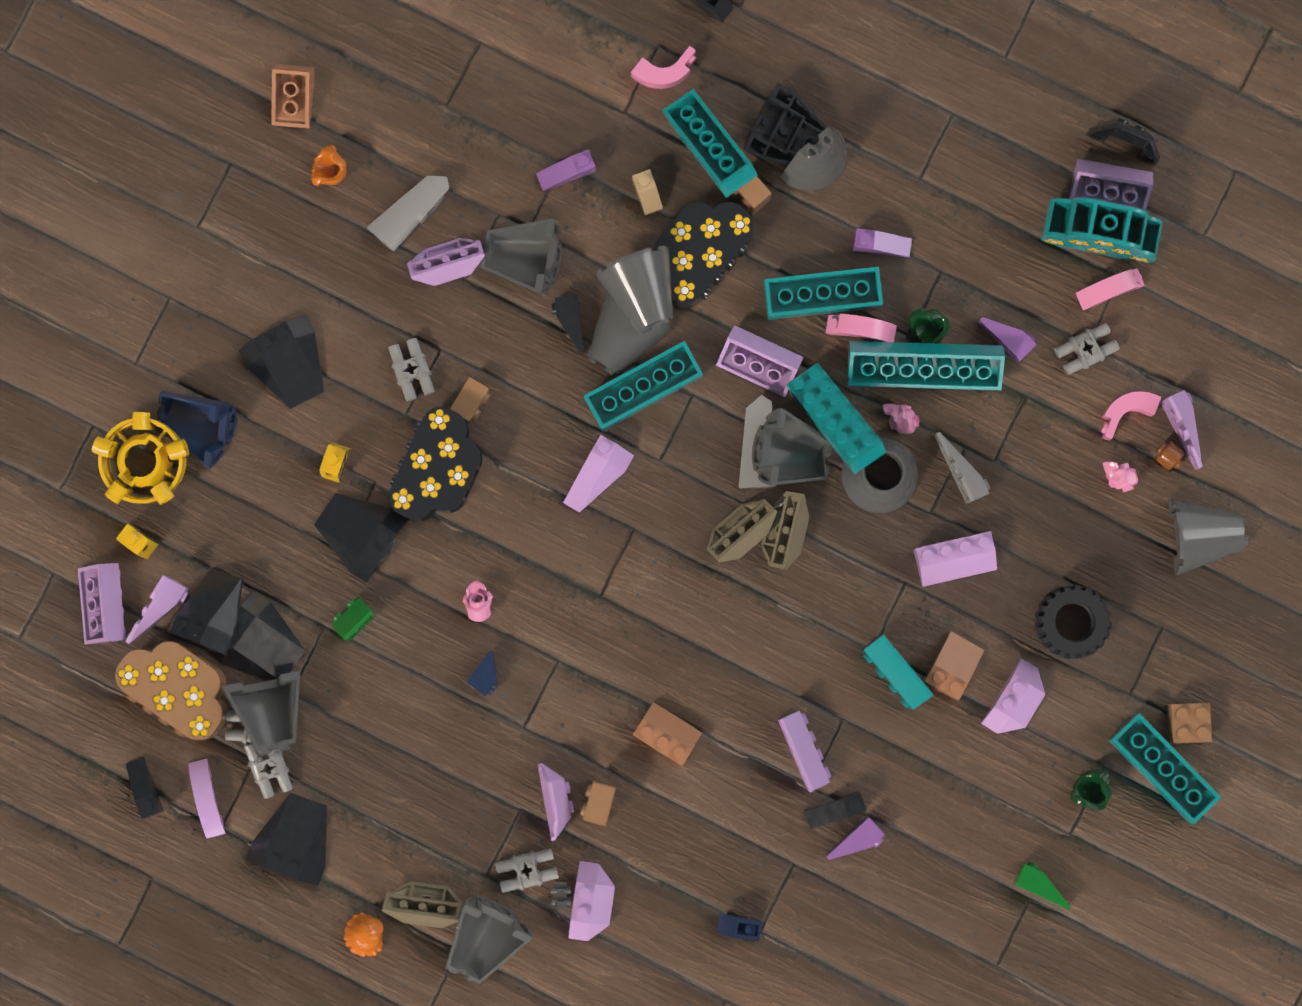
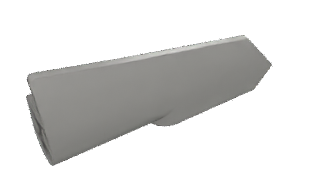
[367,176,449,252]
[739,395,776,489]

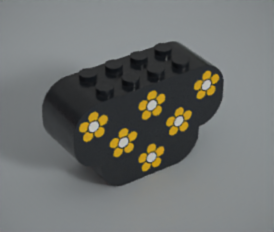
[654,202,754,309]
[389,407,483,522]

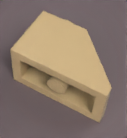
[632,169,663,215]

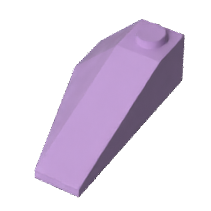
[1160,390,1203,470]
[126,575,189,644]

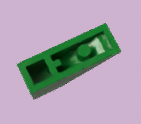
[1013,862,1070,910]

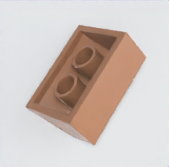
[633,702,702,766]

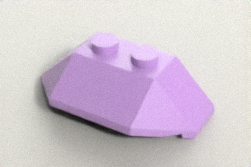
[407,238,485,286]
[981,658,1045,734]
[537,763,574,841]
[568,861,615,941]

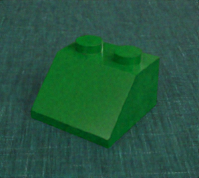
[332,598,377,642]

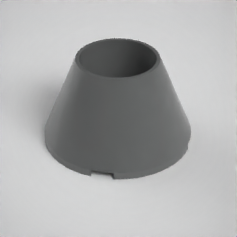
[842,437,918,513]

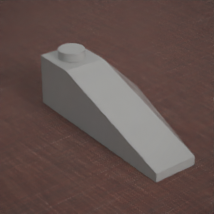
[934,432,990,505]

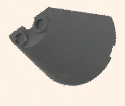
[780,127,847,191]
[479,219,562,294]
[596,246,673,333]
[587,292,672,376]
[752,408,832,485]
[1168,499,1248,575]
[223,671,300,755]
[446,896,533,984]

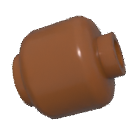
[1155,442,1184,470]

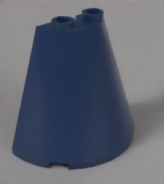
[157,390,237,469]

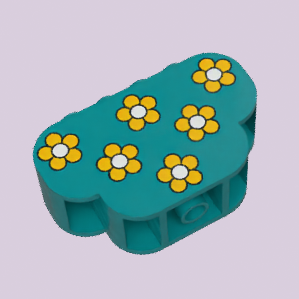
[1041,198,1163,263]

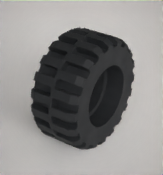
[1034,585,1112,659]

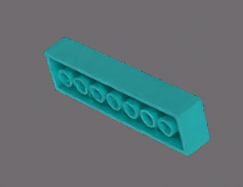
[847,341,1005,390]

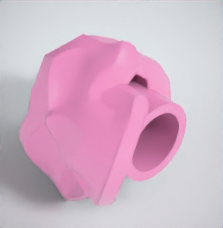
[883,404,919,434]
[1103,461,1138,492]
[462,581,493,622]

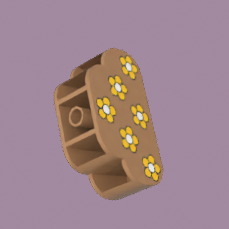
[115,642,228,740]

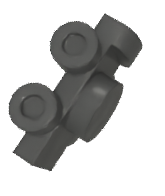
[551,882,571,910]

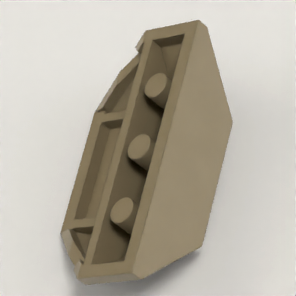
[761,491,809,570]
[707,499,777,563]
[382,881,463,928]

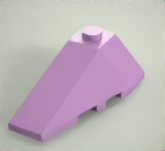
[563,435,634,512]

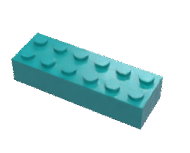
[662,89,758,197]
[764,267,883,320]
[583,341,703,432]
[786,363,886,474]
[1107,713,1222,825]

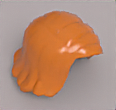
[311,145,347,186]
[344,913,384,957]

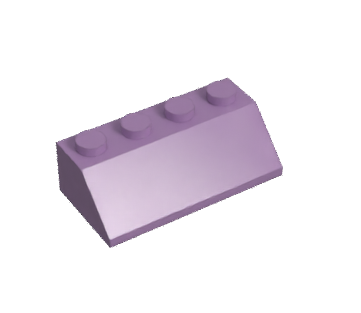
[1069,159,1153,211]
[716,325,804,397]
[914,531,997,587]
[78,563,126,645]
[777,711,831,792]

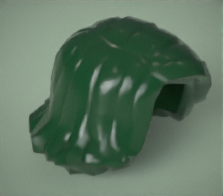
[908,308,951,344]
[1070,769,1112,811]

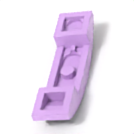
[188,758,226,839]

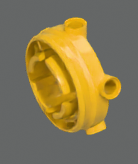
[92,412,189,505]

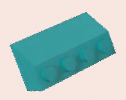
[863,635,933,710]

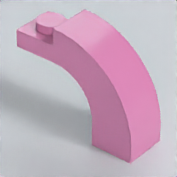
[631,46,696,89]
[1076,268,1145,310]
[826,314,896,342]
[1101,391,1161,441]

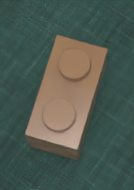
[450,377,491,423]

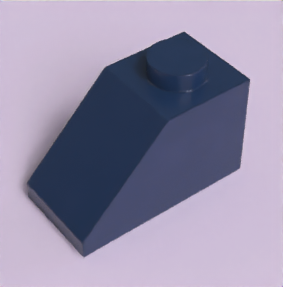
[467,651,498,696]
[717,913,763,941]

